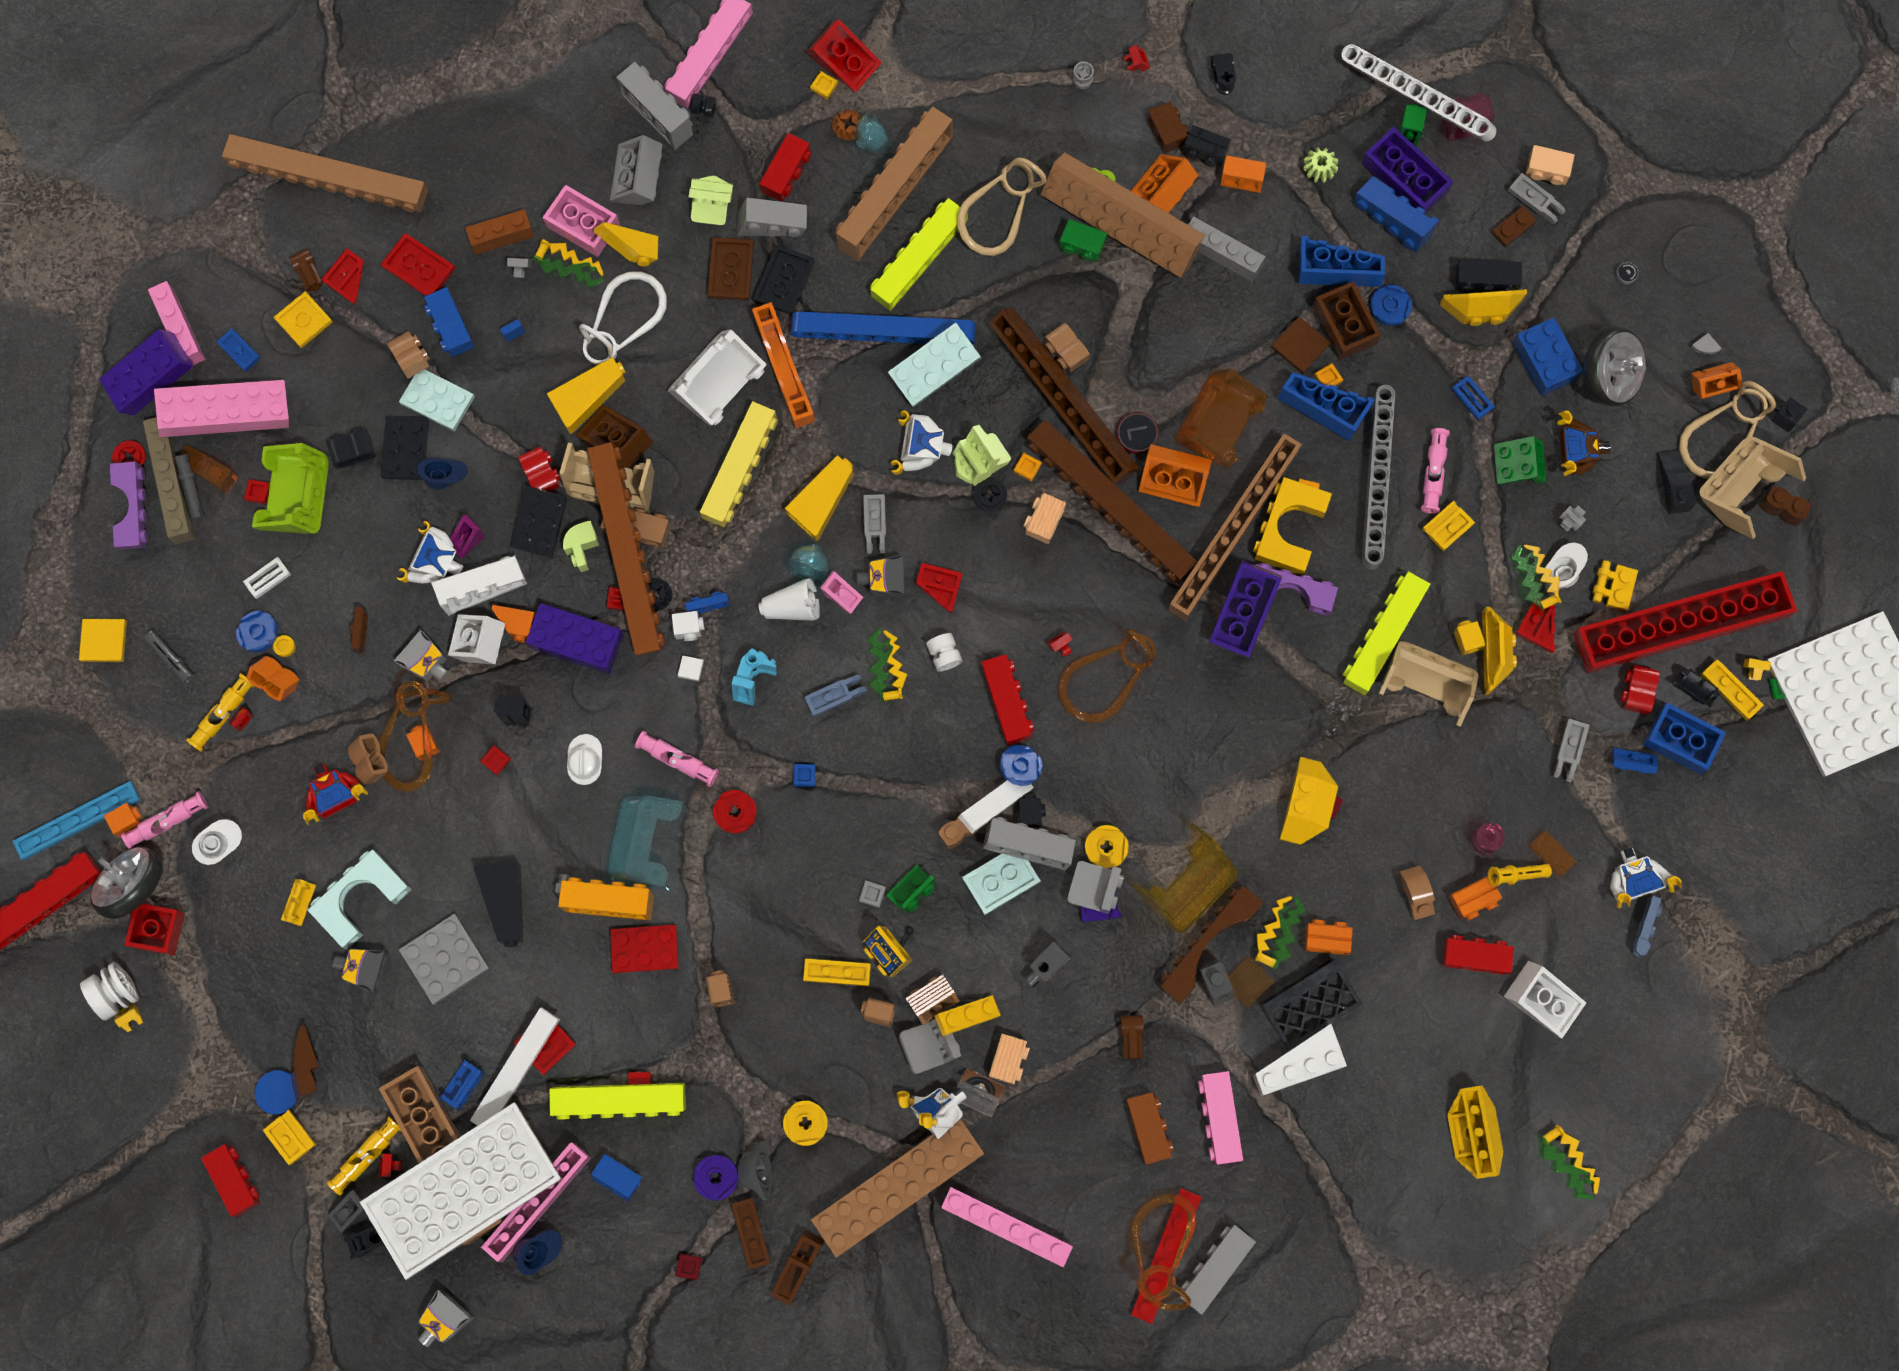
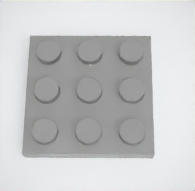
[399,914,490,1005]

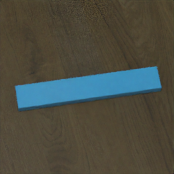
[13,781,141,861]

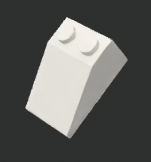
[1504,961,1586,1038]

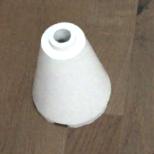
[759,578,820,621]

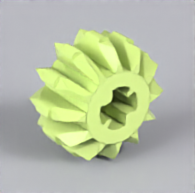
[1303,147,1338,183]

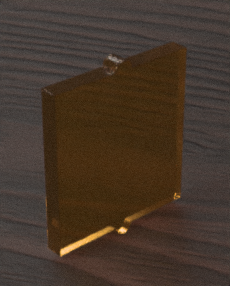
[1228,956,1275,1009]

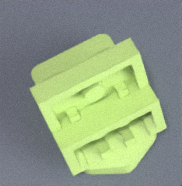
[689,175,733,225]
[953,425,1011,486]

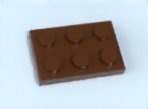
[708,237,754,301]

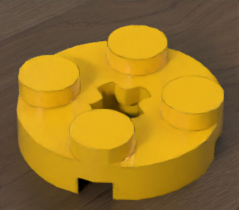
[1085,825,1129,869]
[783,1101,828,1146]

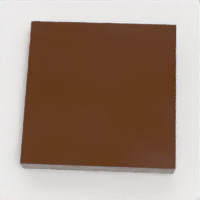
[1271,316,1331,374]

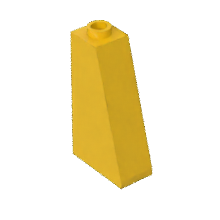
[547,357,626,434]
[785,455,854,542]

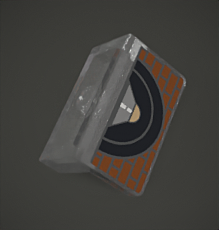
[956,1068,1006,1118]

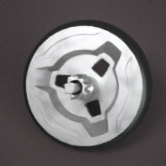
[1584,328,1646,406]
[90,847,163,919]

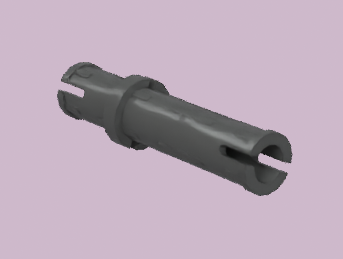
[174,454,204,519]
[143,631,195,685]

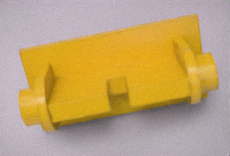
[281,879,316,926]

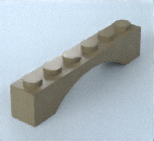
[143,417,196,544]

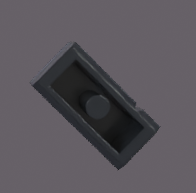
[1183,125,1231,167]
[493,694,532,727]

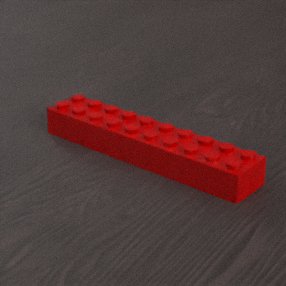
[1574,571,1797,674]

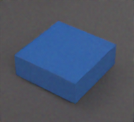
[500,320,525,342]
[793,764,816,787]

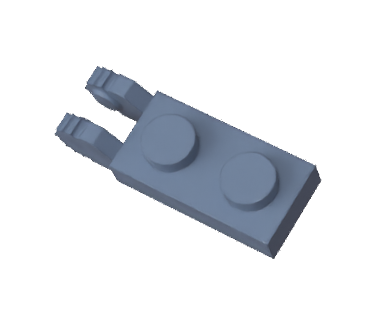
[804,675,867,717]
[1631,896,1662,957]

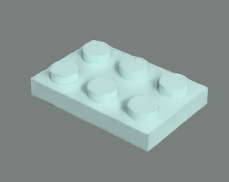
[399,369,475,432]
[962,854,1041,915]

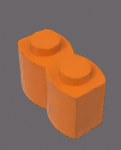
[246,656,300,701]

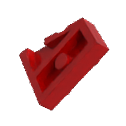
[916,563,963,613]

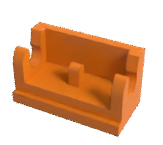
[1220,155,1266,193]

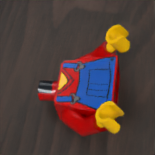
[303,764,368,825]

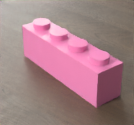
[148,281,206,365]
[1198,1071,1243,1165]

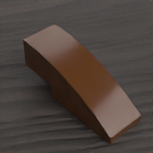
[291,1025,319,1100]
[770,1230,825,1306]

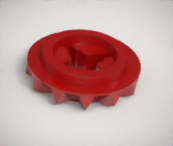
[112,441,146,465]

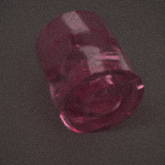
[1471,823,1505,855]

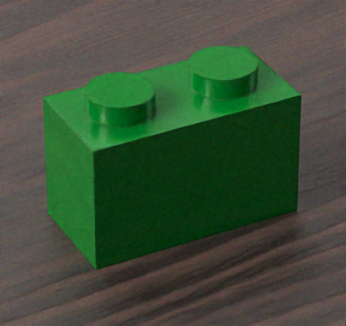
[1399,104,1427,147]
[1059,219,1107,262]

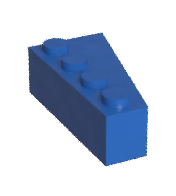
[1278,372,1375,442]

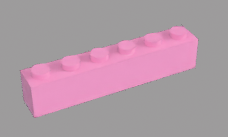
[665,0,753,109]
[481,1142,591,1262]
[941,1187,1073,1267]

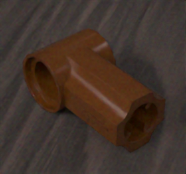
[289,248,323,292]
[1120,1015,1144,1059]

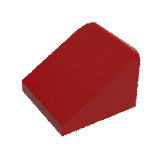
[228,706,253,731]

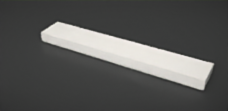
[470,1007,560,1126]

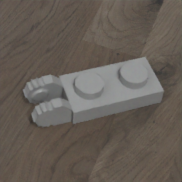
[1508,173,1565,224]
[863,494,886,554]
[1553,719,1590,782]

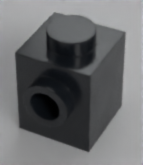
[1771,397,1808,433]
[1019,795,1046,828]

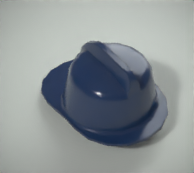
[417,458,468,490]
[512,1230,562,1275]

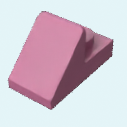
[820,571,863,614]

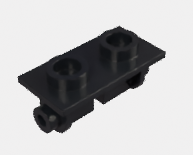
[1674,668,1721,708]

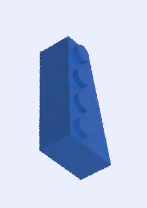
[1354,176,1439,253]
[1299,235,1385,287]

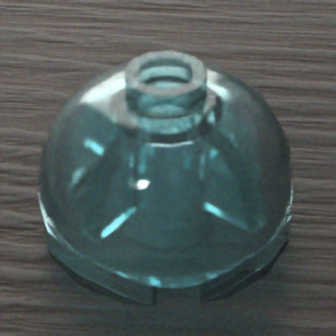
[855,111,894,153]
[786,544,830,583]

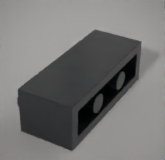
[1455,259,1522,293]

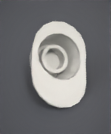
[1545,543,1588,589]
[567,734,602,785]
[192,819,242,865]

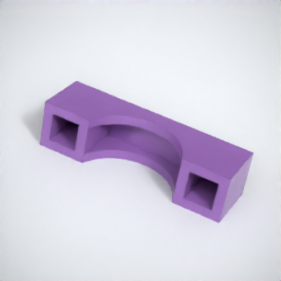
[110,462,148,550]
[1255,563,1338,616]

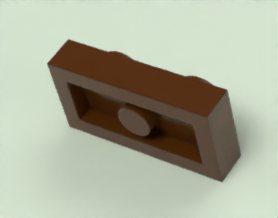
[1491,206,1537,248]

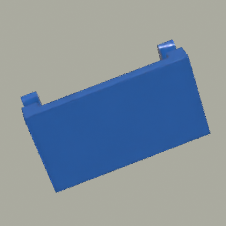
[439,1060,485,1110]
[591,1154,642,1202]

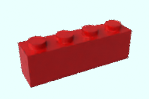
[982,654,1034,746]

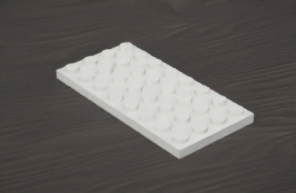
[360,1102,562,1280]

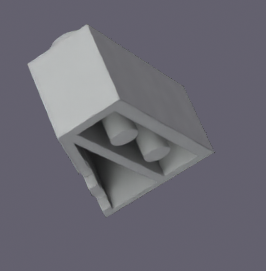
[737,198,807,237]

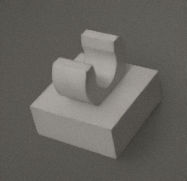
[507,258,532,278]

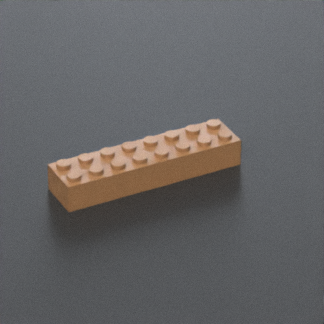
[835,106,953,262]
[1041,152,1206,278]
[379,1066,505,1245]
[811,1119,984,1258]

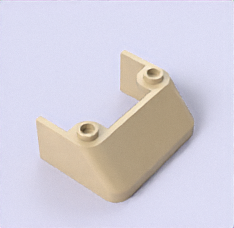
[1700,437,1806,539]
[559,443,654,512]
[1379,641,1479,726]

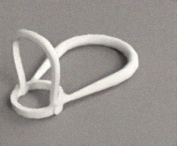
[579,272,667,365]

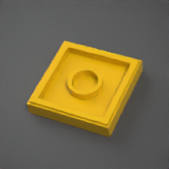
[274,291,333,348]
[79,619,127,662]

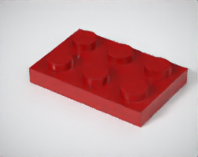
[381,233,456,296]
[611,925,679,974]

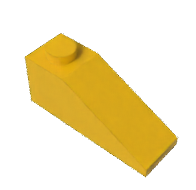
[593,222,658,266]

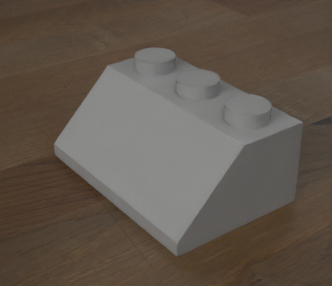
[610,135,662,205]

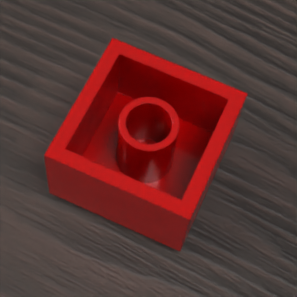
[124,904,185,956]

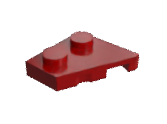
[321,248,364,305]
[1516,596,1555,653]

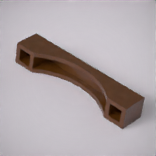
[1159,886,1264,1005]

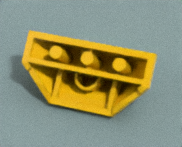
[1440,289,1527,326]
[1482,607,1517,695]
[1280,757,1338,845]
[1447,1086,1504,1179]

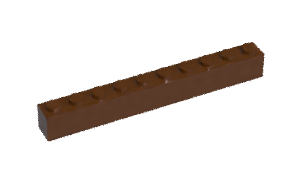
[989,308,1139,484]
[1027,420,1198,584]

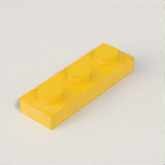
[1700,659,1764,721]
[803,959,871,986]
[934,995,1001,1037]

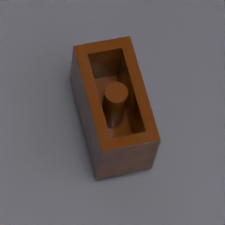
[1147,101,1189,153]

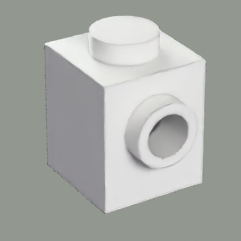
[672,611,705,641]

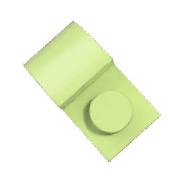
[563,520,599,572]

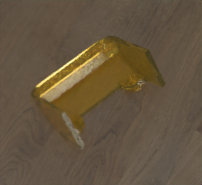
[1132,823,1237,933]

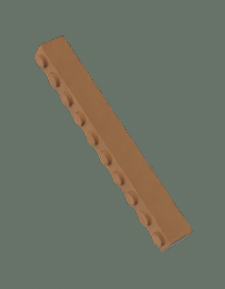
[222,134,428,212]
[1168,433,1302,621]

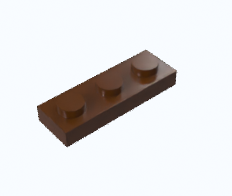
[731,1198,771,1270]

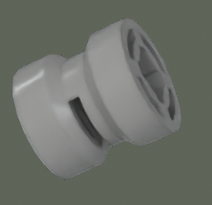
[1073,62,1094,89]

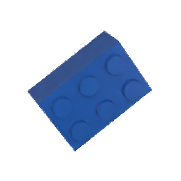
[1512,317,1583,396]
[1642,703,1726,775]

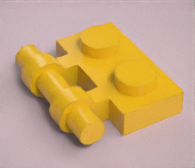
[1592,561,1638,612]

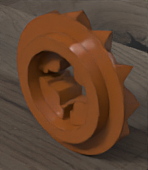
[832,108,865,141]

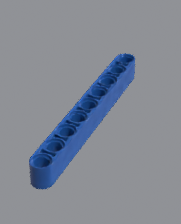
[790,312,976,345]

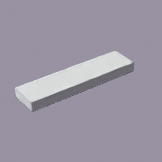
[958,780,1034,834]

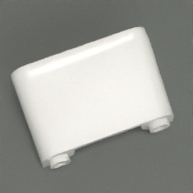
[668,330,767,426]

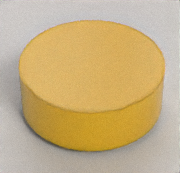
[273,635,296,657]

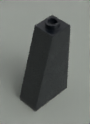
[474,862,523,947]

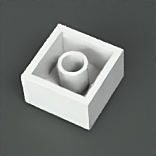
[448,615,505,664]

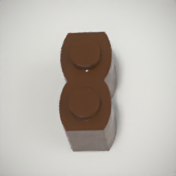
[1759,486,1811,526]

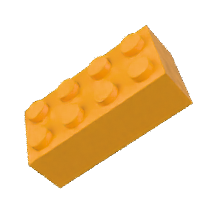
[558,878,654,921]

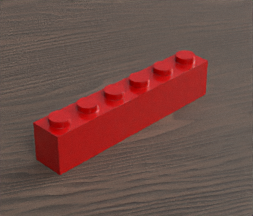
[0,852,102,950]

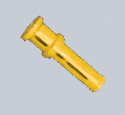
[1488,864,1552,886]

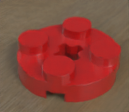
[713,790,757,834]

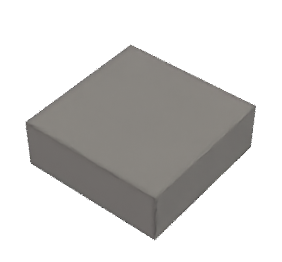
[859,880,886,908]

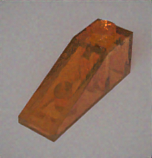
[178,445,238,494]

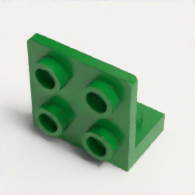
[1494,436,1546,485]
[886,865,935,914]

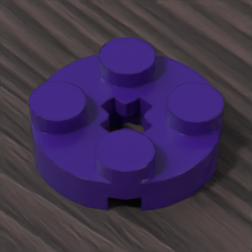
[694,1155,739,1201]

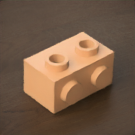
[1525,145,1575,185]

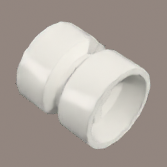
[926,633,963,672]

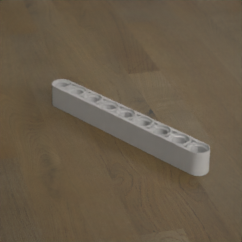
[1362,385,1395,570]

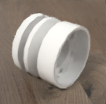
[80,962,139,1021]

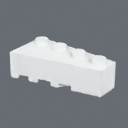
[431,556,527,616]
[1253,1024,1347,1097]

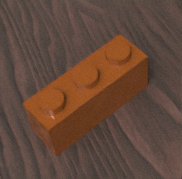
[466,209,535,255]
[1126,1092,1174,1165]

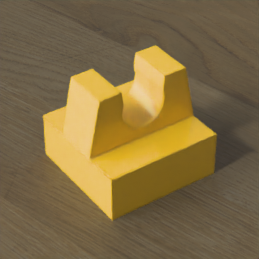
[1743,658,1771,681]
[114,1003,143,1032]

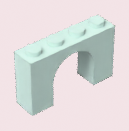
[308,850,412,950]

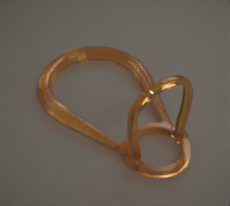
[1058,628,1156,723]
[379,681,453,792]
[1131,1194,1197,1310]

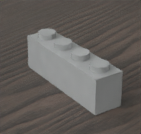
[1188,216,1266,282]
[983,817,1076,870]
[1179,1225,1256,1315]

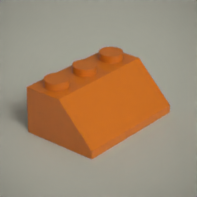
[1131,154,1199,213]
[1138,444,1212,507]

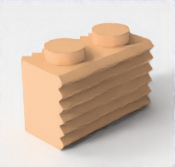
[1024,493,1066,544]
[989,1034,1030,1085]

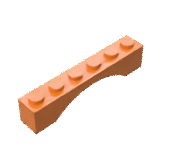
[752,302,815,429]

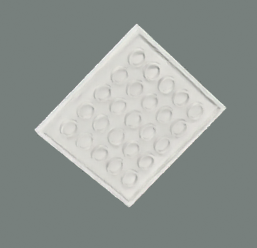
[1766,612,1899,777]

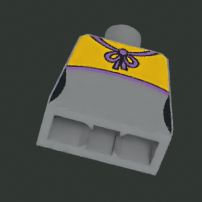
[394,630,449,681]
[418,1290,474,1347]

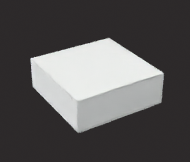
[678,656,704,682]

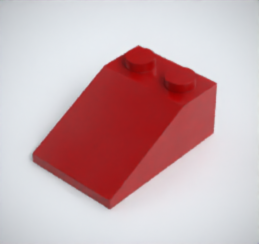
[806,19,882,92]

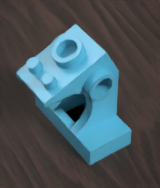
[731,648,777,706]

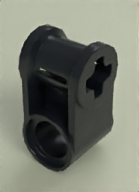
[1210,53,1236,95]
[343,1227,385,1260]

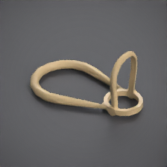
[958,158,1047,256]
[1679,381,1776,479]

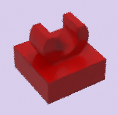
[1124,45,1150,72]
[607,587,625,611]
[1046,632,1073,657]
[379,1154,402,1177]

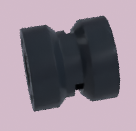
[692,93,717,117]

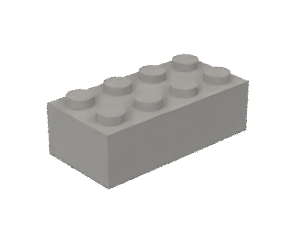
[616,62,693,150]

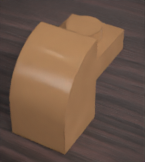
[1399,865,1435,920]

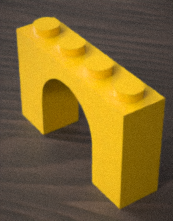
[1253,477,1332,575]

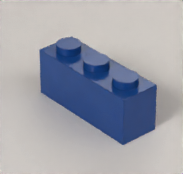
[423,287,474,357]

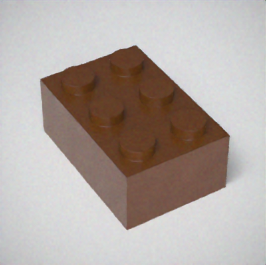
[1313,281,1381,360]

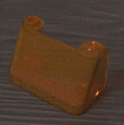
[1175,368,1269,467]

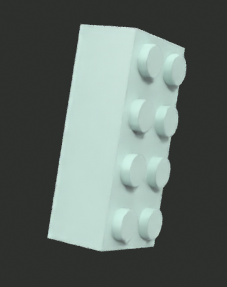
[888,323,981,408]

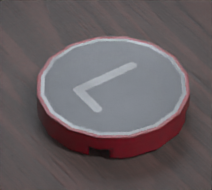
[1117,413,1159,454]

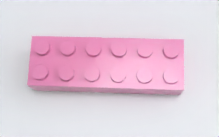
[154,380,289,437]

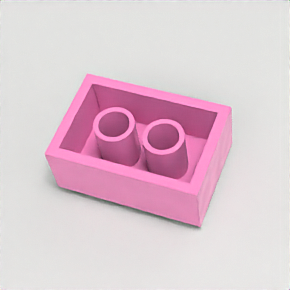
[543,185,620,257]

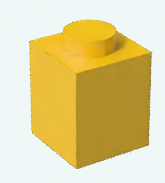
[1454,620,1486,656]

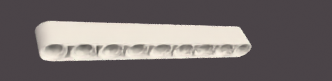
[1342,44,1496,141]

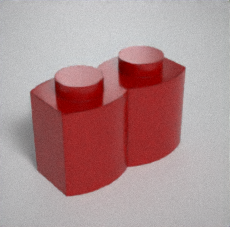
[518,447,561,492]
[1620,665,1660,715]

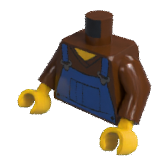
[1557,411,1611,476]

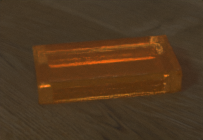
[1529,831,1577,877]

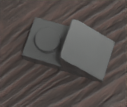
[328,1190,366,1233]

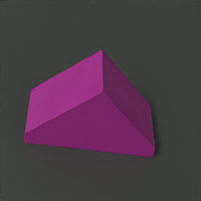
[450,514,485,558]

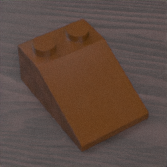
[576,405,654,469]

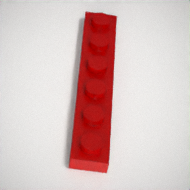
[1131,1188,1202,1324]

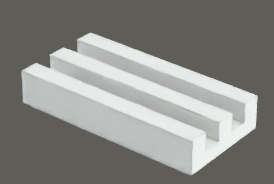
[243,557,291,599]

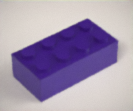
[1362,127,1453,215]
[99,329,193,416]
[1209,560,1282,658]
[526,603,624,674]

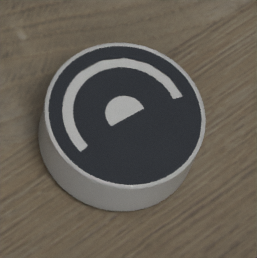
[1616,262,1638,285]

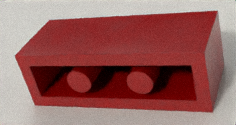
[759,133,812,202]
[1442,935,1514,975]
[201,1144,261,1217]

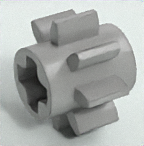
[1559,506,1586,532]

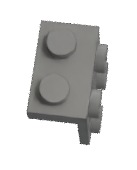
[1067,861,1124,914]
[899,1019,961,1074]

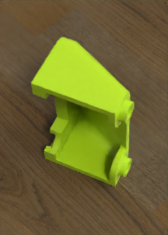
[252,443,329,534]

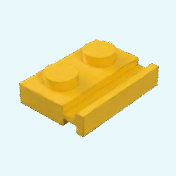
[1422,501,1475,552]
[263,1110,317,1165]

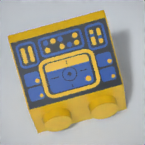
[862,926,913,977]

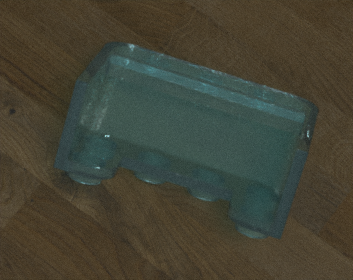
[606,795,686,891]

